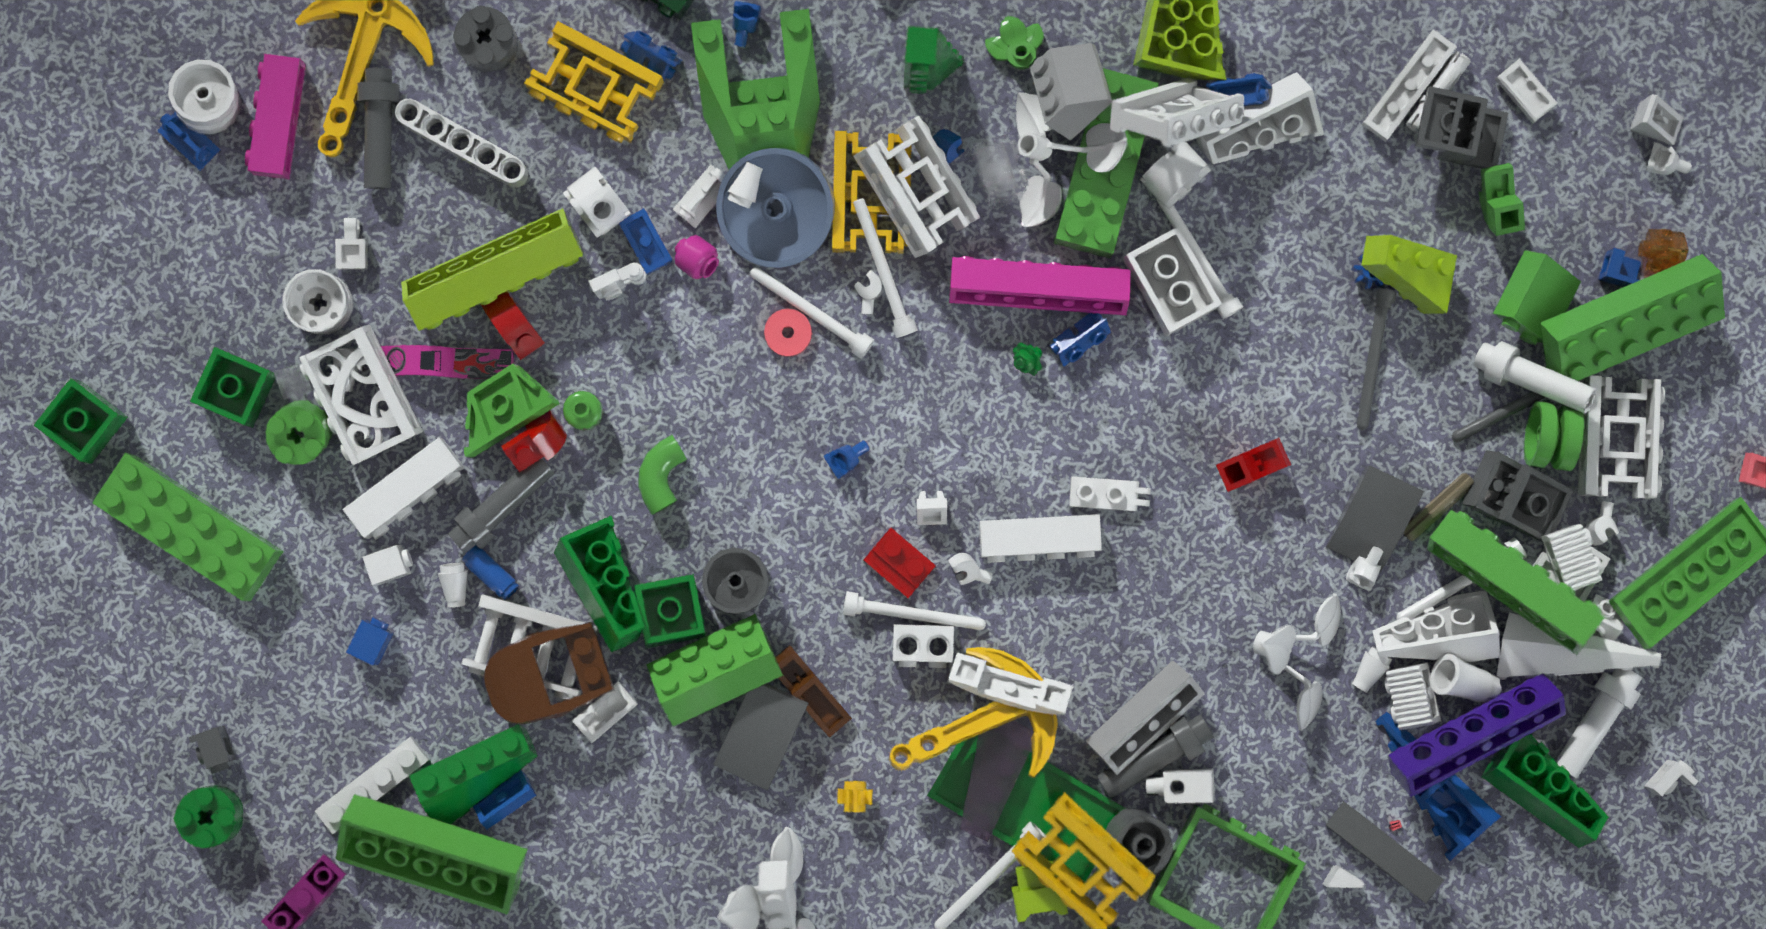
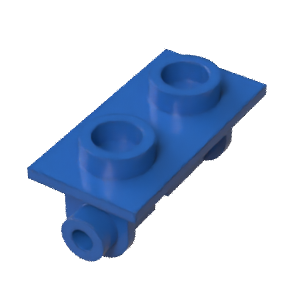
[620,30,683,80]
[1206,73,1272,106]
[157,112,221,171]
[1049,313,1111,367]

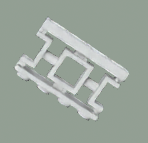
[854,116,980,258]
[1578,375,1665,499]

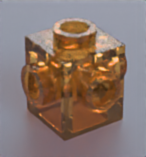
[1638,229,1689,273]

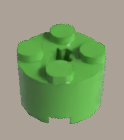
[265,400,333,465]

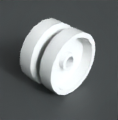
[168,59,241,134]

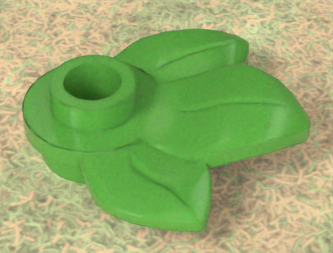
[985,16,1044,70]

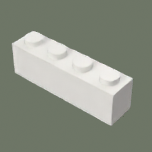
[343,437,465,540]
[979,514,1102,563]

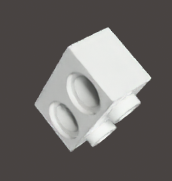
[893,625,954,668]

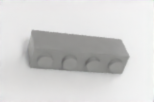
[1085,660,1205,775]

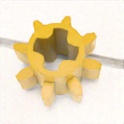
[837,781,873,812]

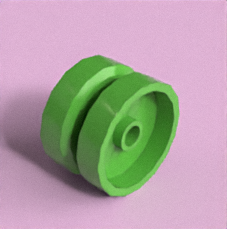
[1524,401,1584,471]

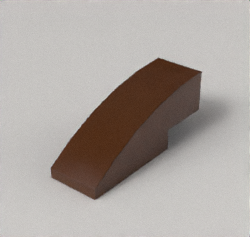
[776,645,852,738]

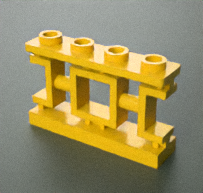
[524,21,664,144]
[832,131,912,254]
[1012,793,1155,929]

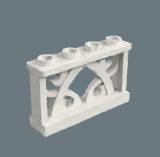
[1110,78,1244,147]
[299,325,423,465]

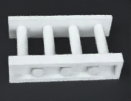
[462,595,599,700]

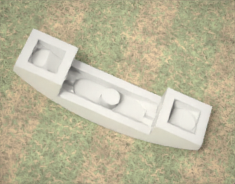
[948,653,1073,715]

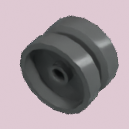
[702,547,770,614]

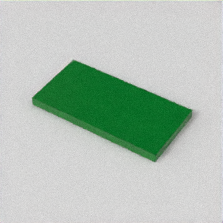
[927,730,1127,882]

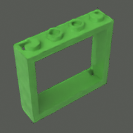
[1146,803,1306,929]

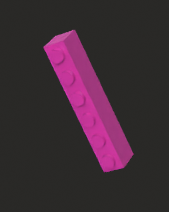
[949,256,1131,315]

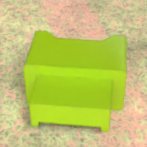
[1011,861,1068,922]

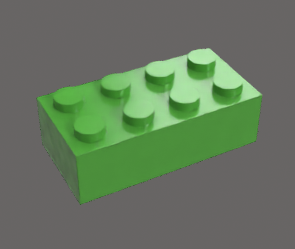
[646,614,783,727]

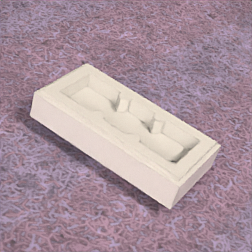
[1495,58,1558,124]
[572,681,638,744]

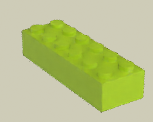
[401,208,583,331]

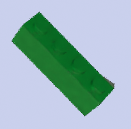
[903,26,964,94]
[554,515,645,653]
[409,724,538,825]
[1481,734,1609,848]

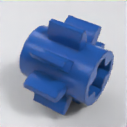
[1351,254,1383,290]

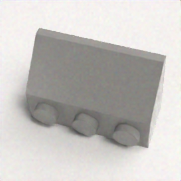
[1030,43,1112,140]

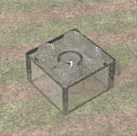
[971,134,1029,210]

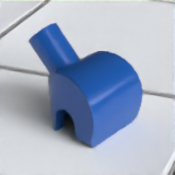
[732,1,762,47]
[933,129,965,164]
[824,440,870,479]

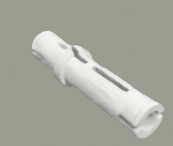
[1406,52,1471,133]

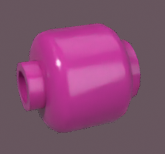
[674,235,719,279]

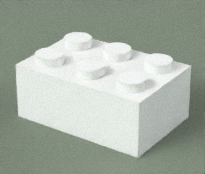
[1123,226,1222,337]

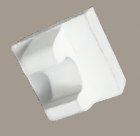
[917,491,947,525]

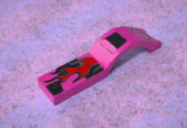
[381,345,514,379]

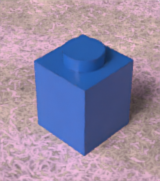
[346,617,394,666]

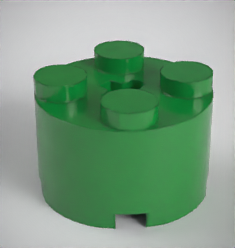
[173,785,243,849]

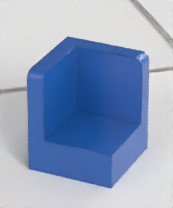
[1598,248,1641,287]

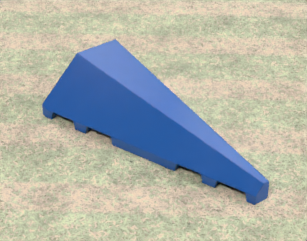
[1375,712,1501,861]

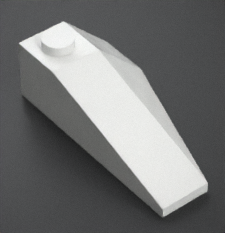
[1373,591,1500,662]

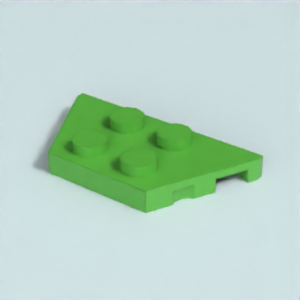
[464,364,559,458]

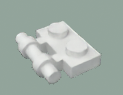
[589,263,647,301]

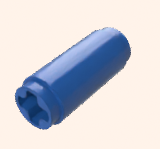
[462,545,519,601]

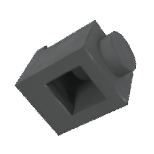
[189,726,236,774]

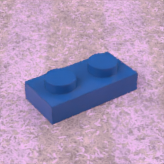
[619,208,673,275]
[473,770,537,830]

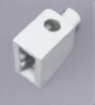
[1146,768,1215,803]

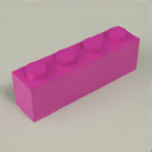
[245,54,306,180]

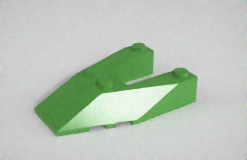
[691,9,820,169]

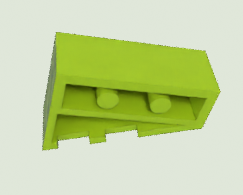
[1361,235,1457,314]

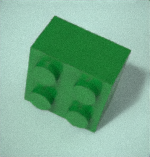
[190,347,277,428]
[33,378,128,464]
[634,574,705,649]

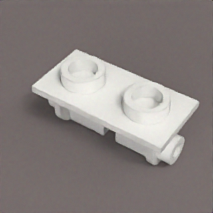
[673,165,725,228]

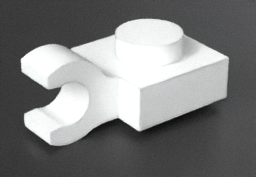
[335,218,368,269]

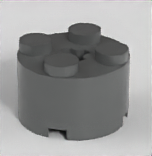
[453,5,518,72]
[1106,809,1173,874]

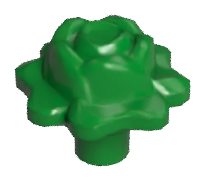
[1013,342,1042,376]

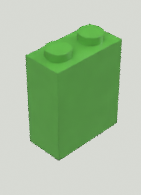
[1493,250,1581,345]

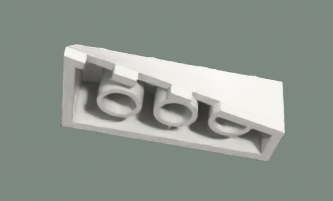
[1196,72,1324,164]

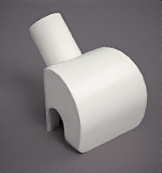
[1647,142,1691,175]
[854,270,884,315]
[1585,501,1619,546]
[1346,546,1384,591]
[949,553,993,585]

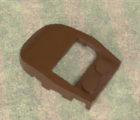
[484,621,615,724]

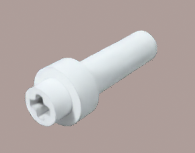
[1474,341,1597,414]
[1555,668,1642,779]

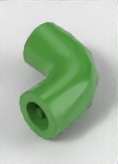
[638,434,687,515]

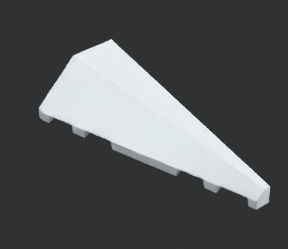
[1496,612,1662,680]

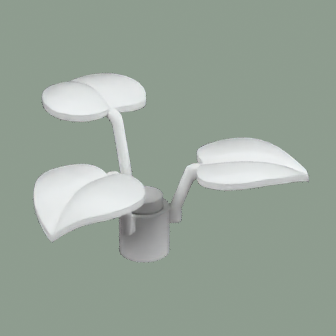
[1016,92,1127,227]
[1253,593,1341,731]
[717,827,815,929]

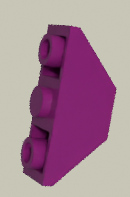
[261,854,347,929]

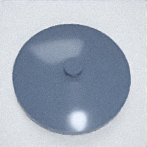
[716,148,835,268]

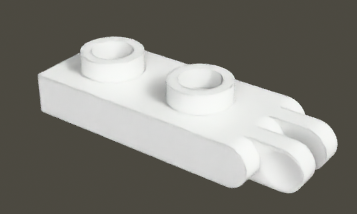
[1069,476,1151,511]

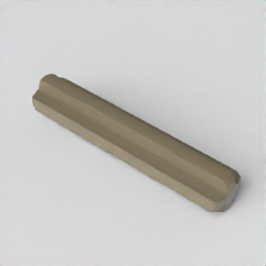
[1403,473,1474,541]

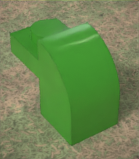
[1479,163,1525,236]

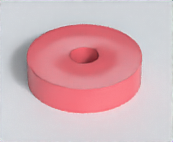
[764,309,812,357]

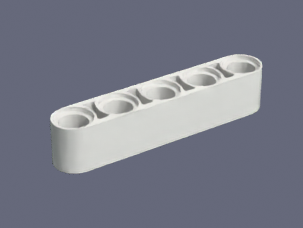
[395,99,528,188]

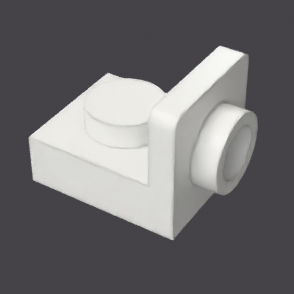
[1644,760,1699,796]

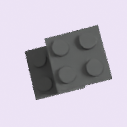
[1415,86,1509,169]

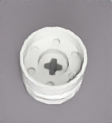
[283,269,353,335]

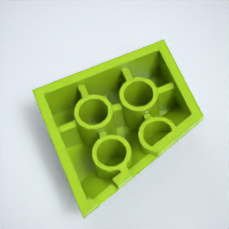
[1133,0,1226,81]

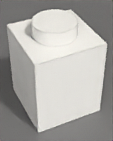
[363,545,413,586]

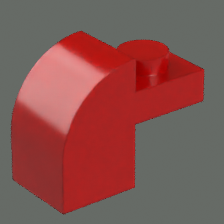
[480,291,545,360]
[502,410,567,473]
[1216,438,1291,492]

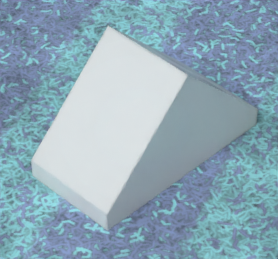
[1630,94,1683,145]

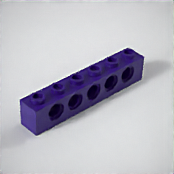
[1388,673,1566,797]

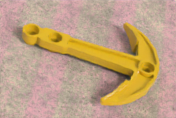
[295,0,434,157]
[889,647,1058,778]

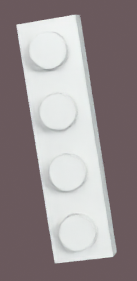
[1362,29,1457,142]
[315,736,430,835]

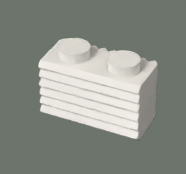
[1541,524,1603,590]
[1384,662,1441,730]
[758,860,797,929]

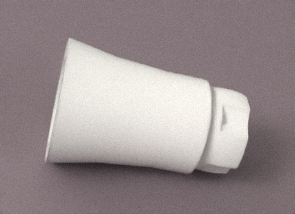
[1430,654,1502,703]

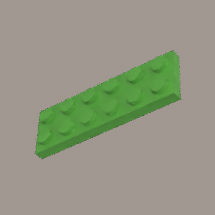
[1608,497,1766,650]

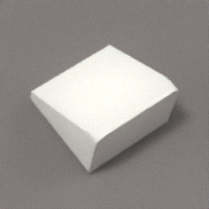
[1323,865,1364,888]

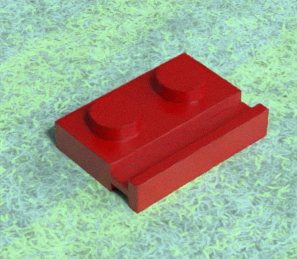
[863,527,936,598]

